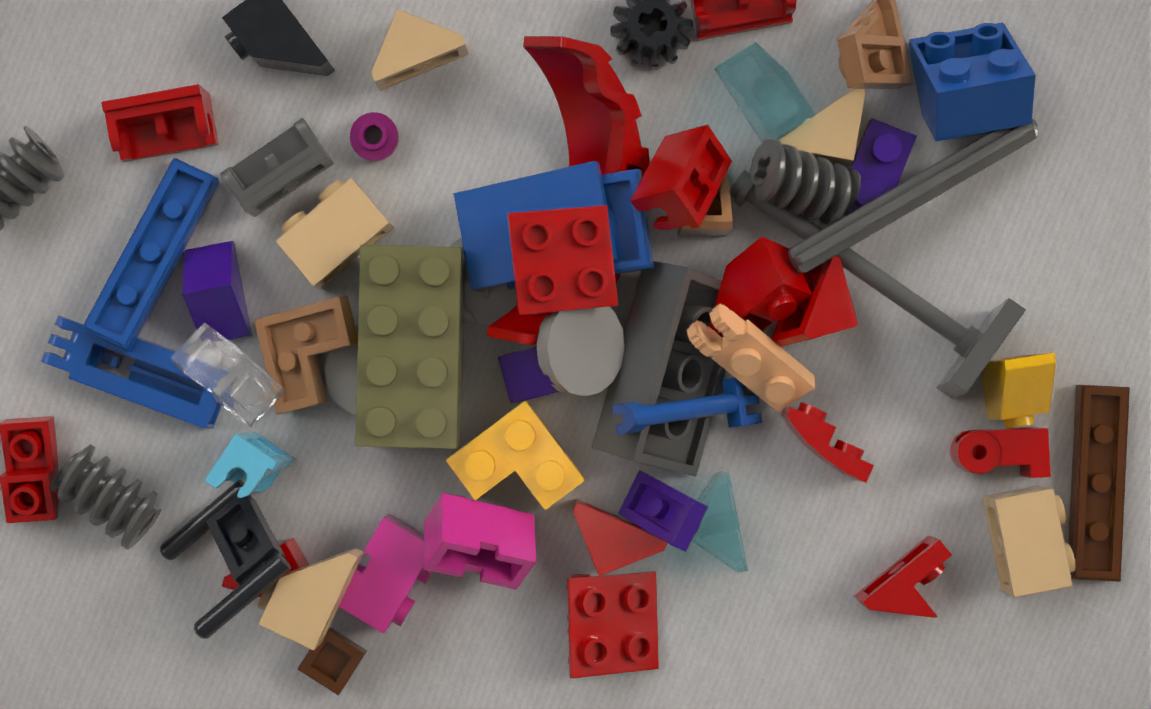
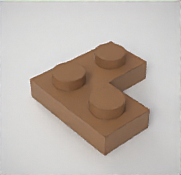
[254,296,358,414]

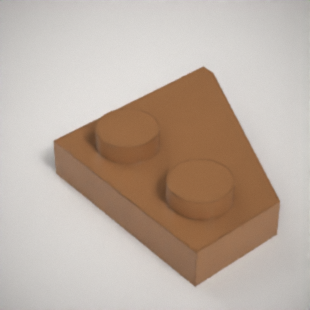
[837,0,914,89]

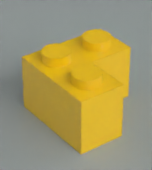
[445,400,585,510]

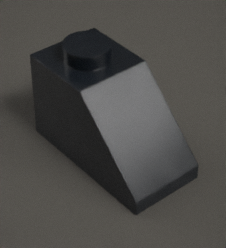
[222,0,335,76]

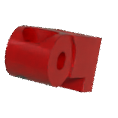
[950,427,1051,478]

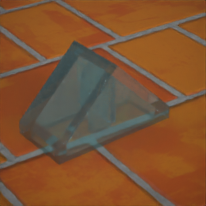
[692,471,748,573]

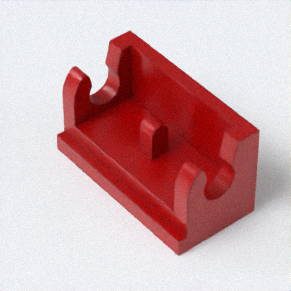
[690,0,796,41]
[101,84,219,162]
[630,124,732,230]

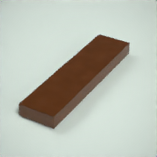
[1068,385,1130,582]

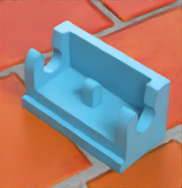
[204,432,295,498]

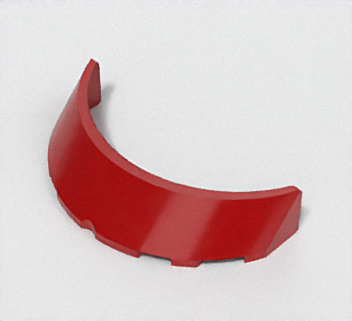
[487,36,650,345]

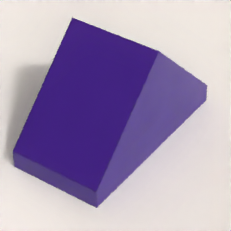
[182,241,252,345]

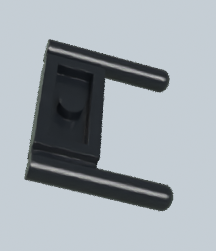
[160,480,291,639]

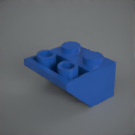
[909,22,1036,141]

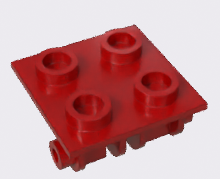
[507,205,618,316]
[566,571,659,679]

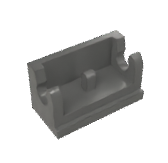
[220,118,334,217]

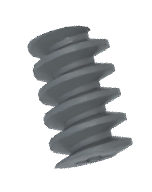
[0,126,64,231]
[750,138,861,226]
[49,444,161,550]

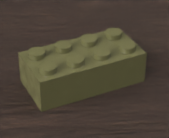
[355,245,465,449]

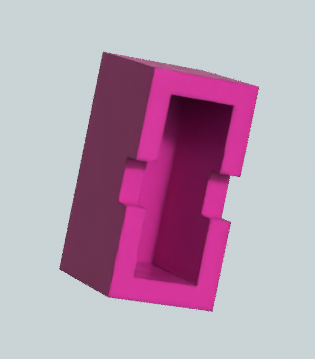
[424,493,536,590]
[339,514,433,634]

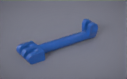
[612,378,763,435]

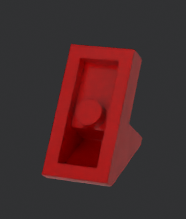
[854,536,952,618]

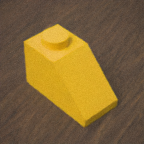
[980,352,1056,428]

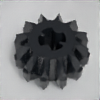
[610,0,693,70]

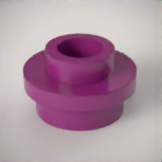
[350,112,399,162]

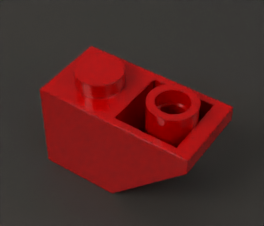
[709,236,812,337]

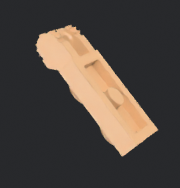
[686,304,815,412]

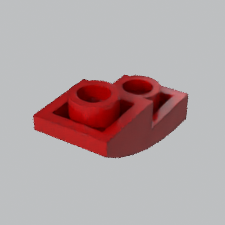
[781,402,874,483]
[0,416,59,523]

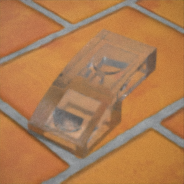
[171,322,285,428]

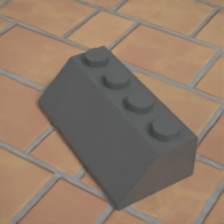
[591,261,726,477]

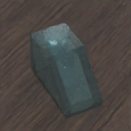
[715,42,815,143]

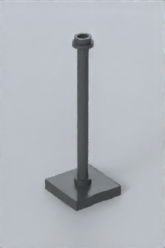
[730,170,1026,399]

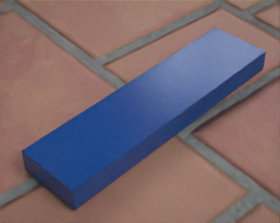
[81,158,220,353]

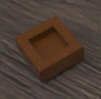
[298,627,367,696]

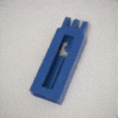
[41,315,234,429]

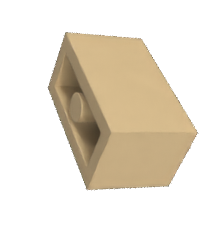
[276,178,394,289]
[982,486,1075,597]

